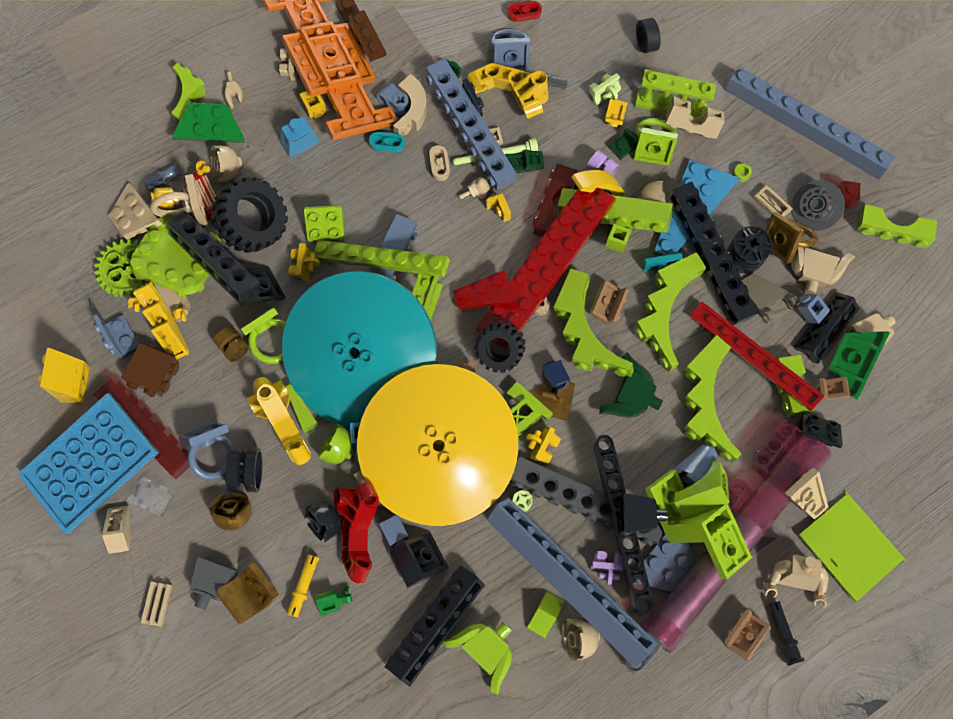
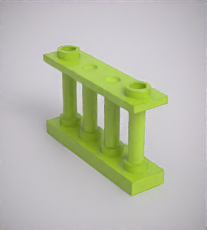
[635,69,716,117]
[412,274,443,320]

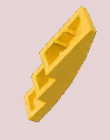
[133,282,190,360]

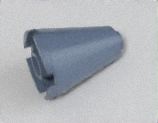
[672,445,717,489]

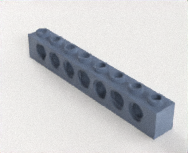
[425,59,517,191]

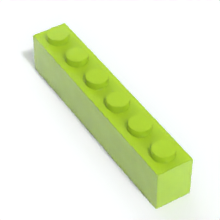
[558,188,673,233]

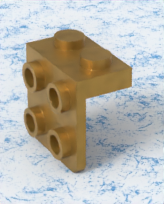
[216,562,279,624]

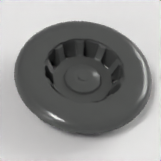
[792,180,845,231]

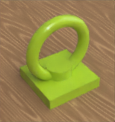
[634,118,678,166]
[240,308,286,364]

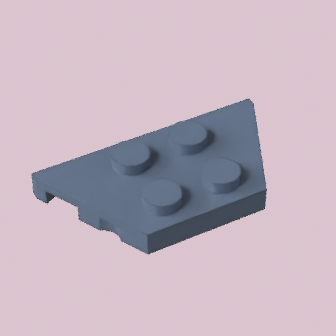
[633,534,697,593]

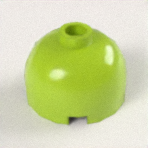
[317,424,355,465]

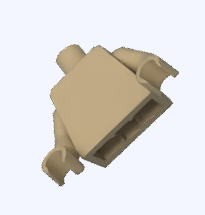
[763,555,829,608]

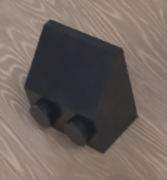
[389,532,449,588]

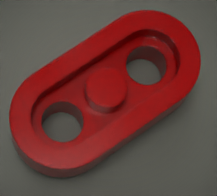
[508,1,542,22]

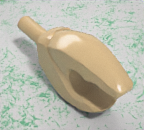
[224,72,243,109]

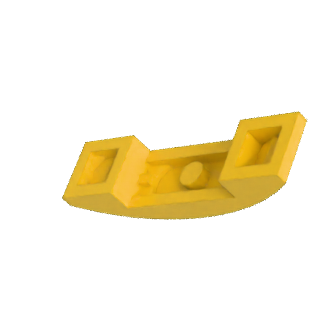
[572,170,626,197]

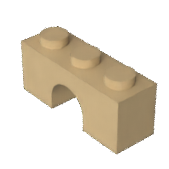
[666,97,725,139]

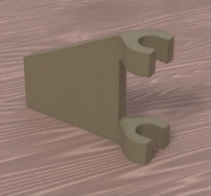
[742,273,800,324]

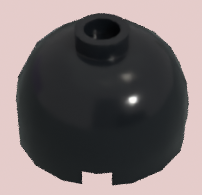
[303,501,341,542]

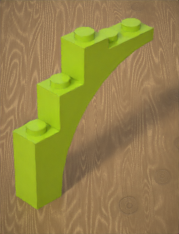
[634,252,706,372]
[554,269,634,377]
[683,335,742,463]

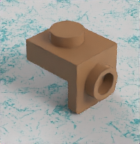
[817,377,850,400]

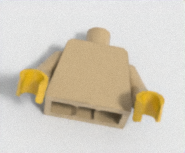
[128,284,191,322]

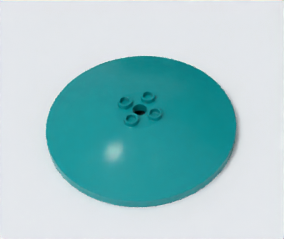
[282,271,437,427]

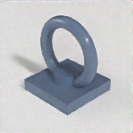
[489,29,531,72]
[179,422,234,480]

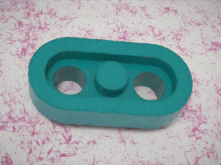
[369,132,405,153]

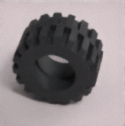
[474,321,526,373]

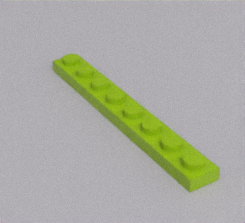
[313,240,450,277]

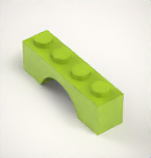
[856,204,937,248]

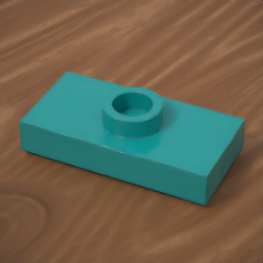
[642,253,683,272]

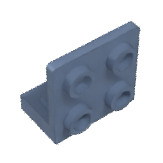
[93,314,139,359]

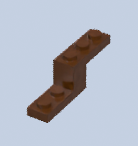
[336,0,386,62]

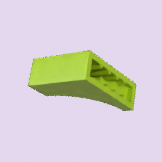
[672,460,729,519]

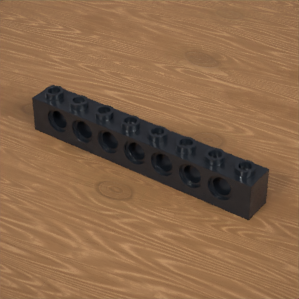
[668,181,758,325]

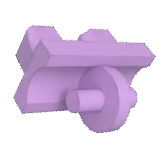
[590,551,630,585]

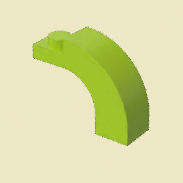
[605,224,633,254]

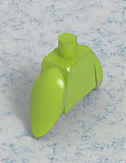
[443,622,512,695]

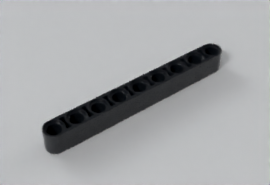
[593,435,654,616]

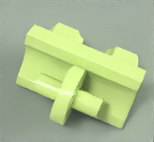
[588,73,621,105]

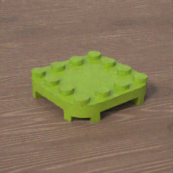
[130,217,222,298]

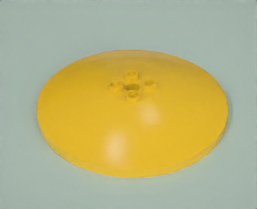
[357,364,518,526]

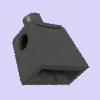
[190,557,238,610]

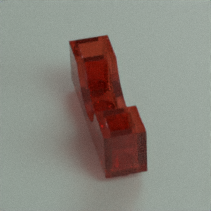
[532,163,578,237]

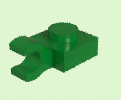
[315,587,353,616]

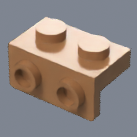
[589,280,629,324]
[724,608,771,661]

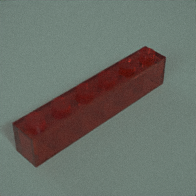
[93,378,190,479]

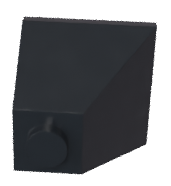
[247,267,286,303]

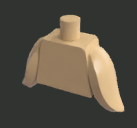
[791,247,855,294]

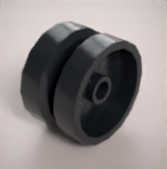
[226,448,263,493]

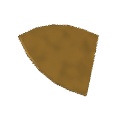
[530,383,575,421]

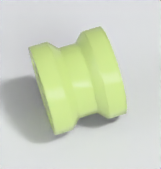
[512,490,533,512]

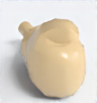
[459,177,490,199]

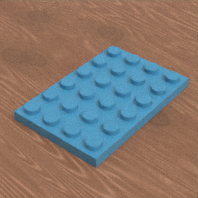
[18,393,159,534]

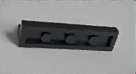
[794,292,859,364]

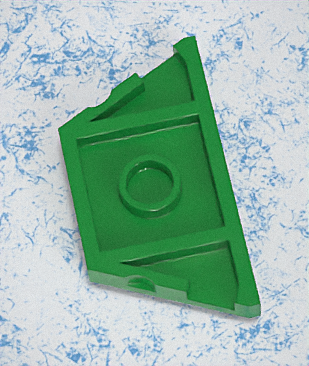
[173,103,245,143]
[829,331,890,400]

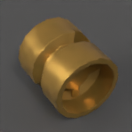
[213,326,249,363]

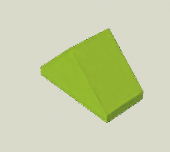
[527,591,564,638]

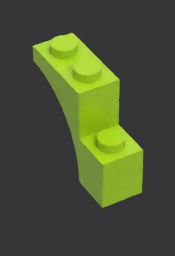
[171,63,206,124]

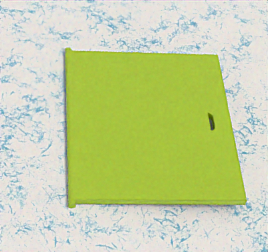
[799,492,906,602]

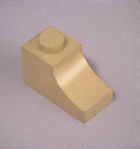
[102,506,132,554]

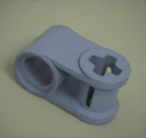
[376,82,409,116]

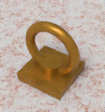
[765,212,818,264]

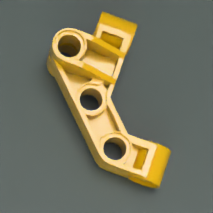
[467,63,549,119]
[246,377,311,465]

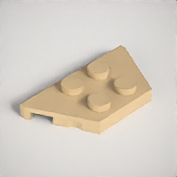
[108,183,162,239]

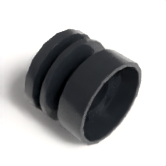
[727,226,773,274]

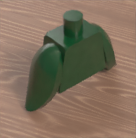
[599,352,663,418]

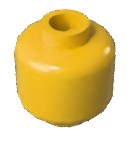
[151,187,179,210]

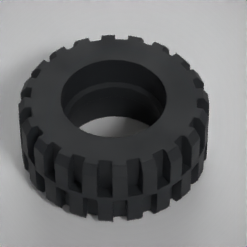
[211,177,288,253]

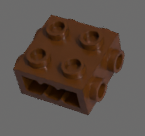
[121,343,179,397]

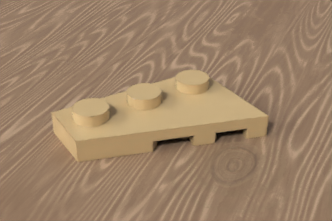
[785,468,829,520]

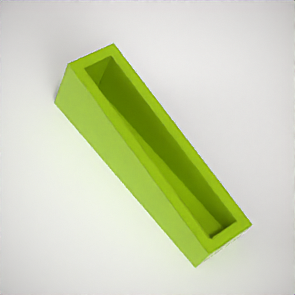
[507,382,553,421]
[285,384,318,433]

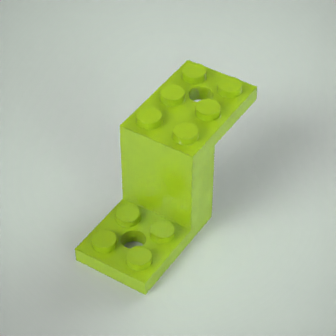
[645,469,752,579]

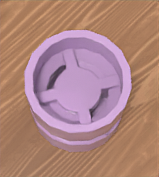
[585,150,620,176]

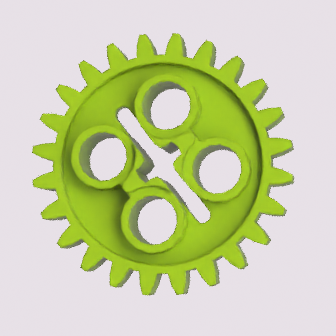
[94,239,149,299]

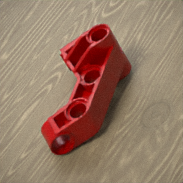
[333,481,379,584]

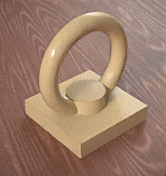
[150,174,207,226]

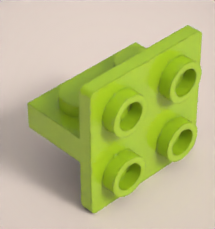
[304,205,345,242]

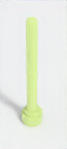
[452,138,538,165]

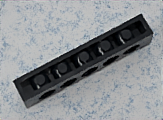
[167,211,260,306]
[384,565,485,687]

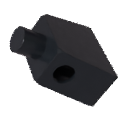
[618,493,668,536]

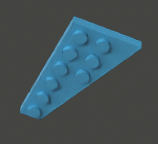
[653,160,741,256]

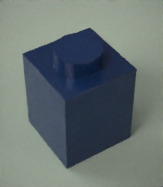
[542,360,570,392]

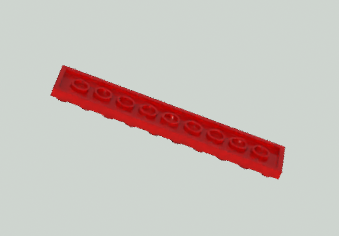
[476,188,616,350]

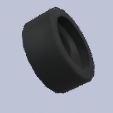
[636,17,661,53]

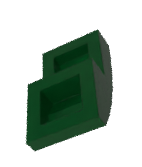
[505,151,544,173]

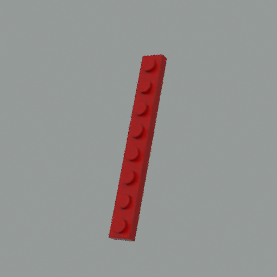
[690,302,824,412]

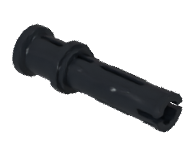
[768,601,805,666]

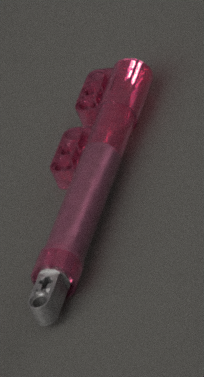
[626,422,831,675]

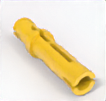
[286,555,319,618]

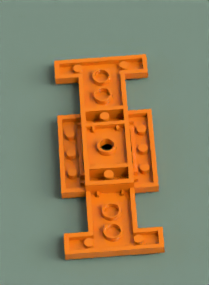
[262,0,398,141]

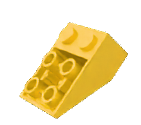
[39,348,90,404]

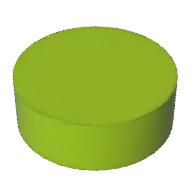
[733,163,752,182]

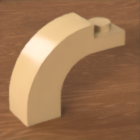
[393,74,427,136]

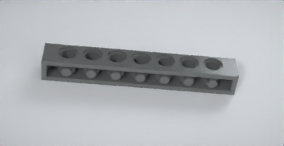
[510,457,664,546]

